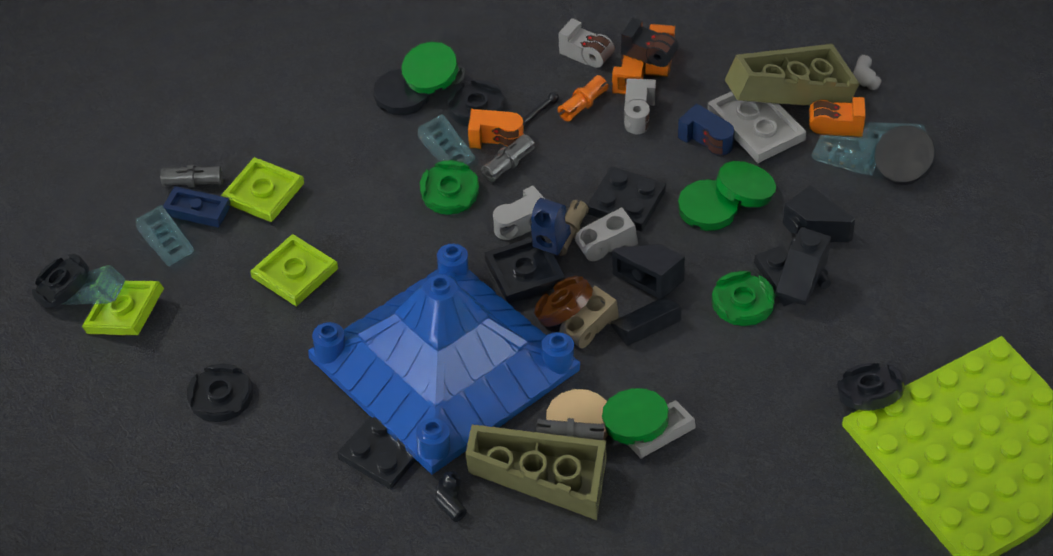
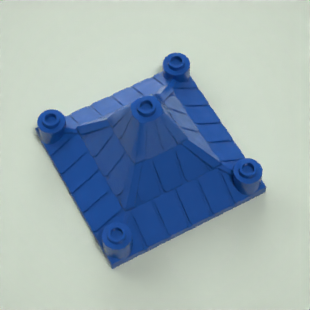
[308,244,580,474]

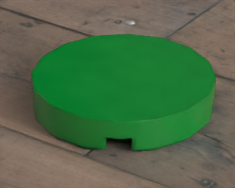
[401,42,459,94]
[420,160,479,215]
[716,161,776,208]
[678,179,739,231]
[712,271,775,326]
[602,388,669,444]

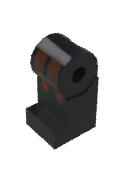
[621,17,679,67]

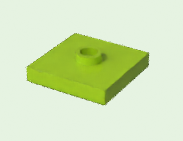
[221,157,304,223]
[250,234,339,306]
[82,280,164,336]

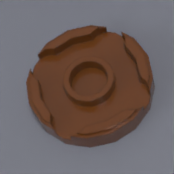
[534,276,593,327]

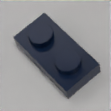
[162,187,231,227]

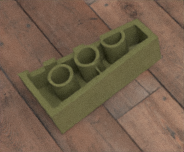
[725,44,860,106]
[466,424,607,520]

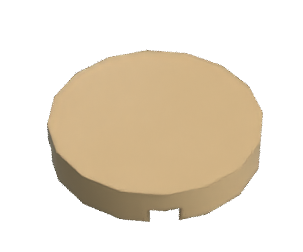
[546,389,608,440]

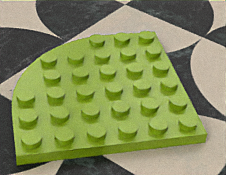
[842,336,1053,556]

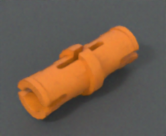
[557,75,608,122]

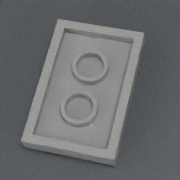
[707,91,807,163]

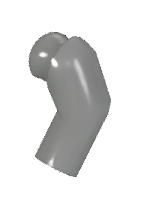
[853,55,881,90]

